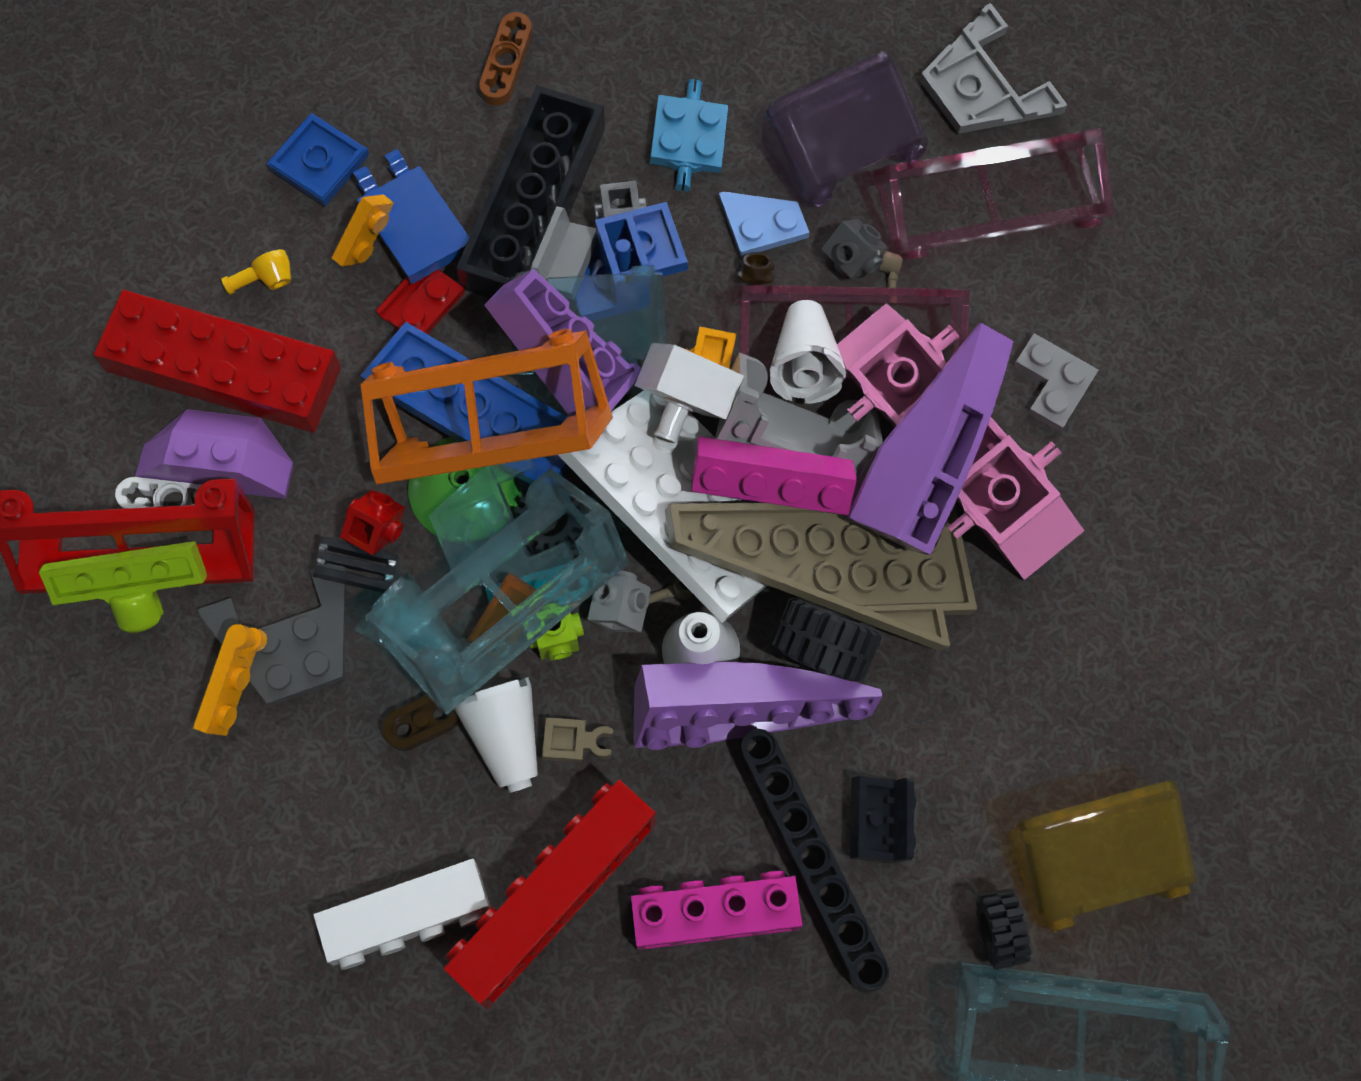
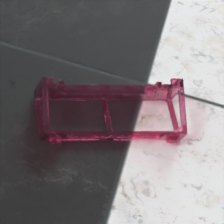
[874,127,1114,260]
[739,285,970,384]

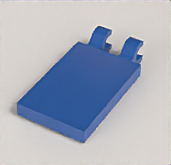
[353,149,470,285]

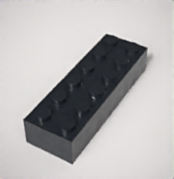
[456,85,605,298]

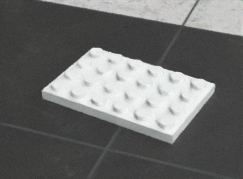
[558,390,768,623]

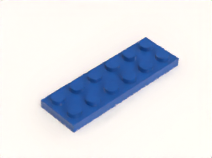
[360,322,569,495]

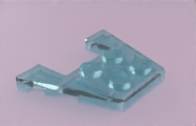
[429,459,581,588]

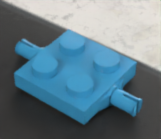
[650,79,728,192]

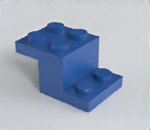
[575,202,688,320]

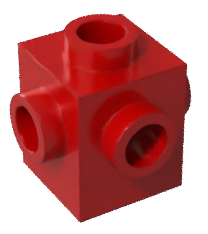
[340,490,405,555]

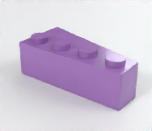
[484,269,641,416]

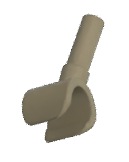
[879,251,903,303]
[649,577,694,604]

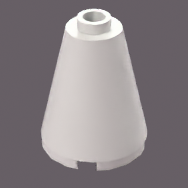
[770,300,846,404]
[662,612,740,664]
[452,677,538,793]

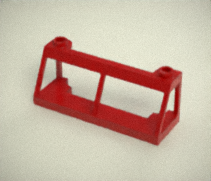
[0,479,255,594]

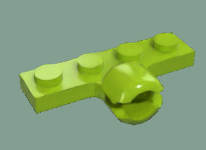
[39,541,207,633]

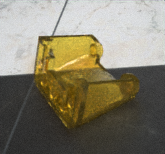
[1007,780,1197,932]

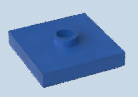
[266,113,369,207]

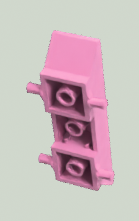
[837,303,1084,580]

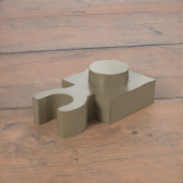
[542,717,613,763]

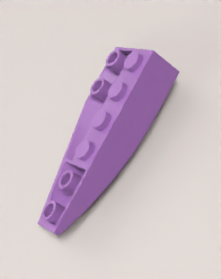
[846,323,1013,555]
[633,662,882,750]

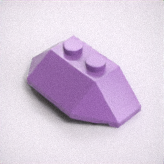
[135,409,293,499]

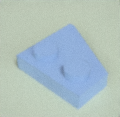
[719,192,809,257]

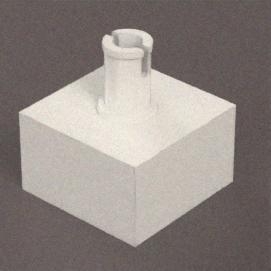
[635,343,744,444]

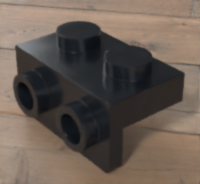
[850,776,917,863]

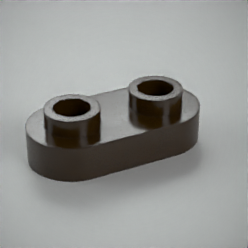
[382,691,460,751]

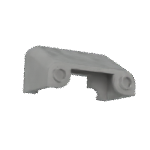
[715,352,883,502]

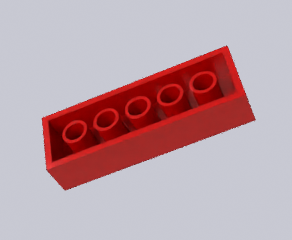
[93,289,341,433]
[443,779,656,1010]

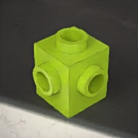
[525,601,584,661]

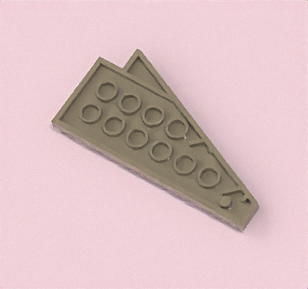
[665,502,977,651]

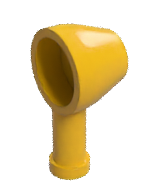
[221,249,291,295]

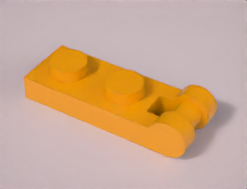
[193,624,267,736]

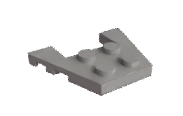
[920,3,1067,134]

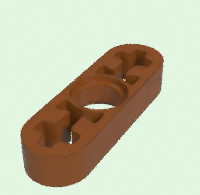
[479,12,532,106]

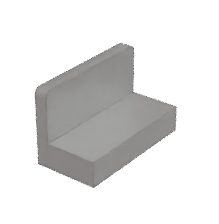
[531,206,597,299]

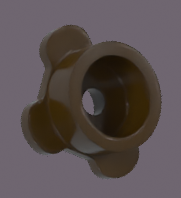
[738,252,775,285]

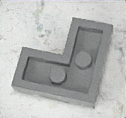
[1014,333,1099,432]

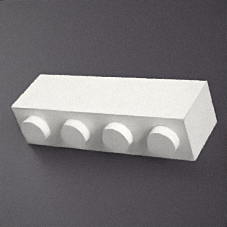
[314,859,491,970]

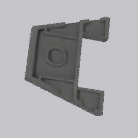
[197,563,347,706]

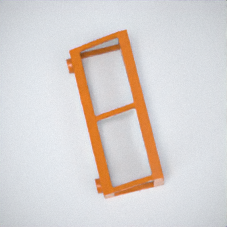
[361,329,613,485]

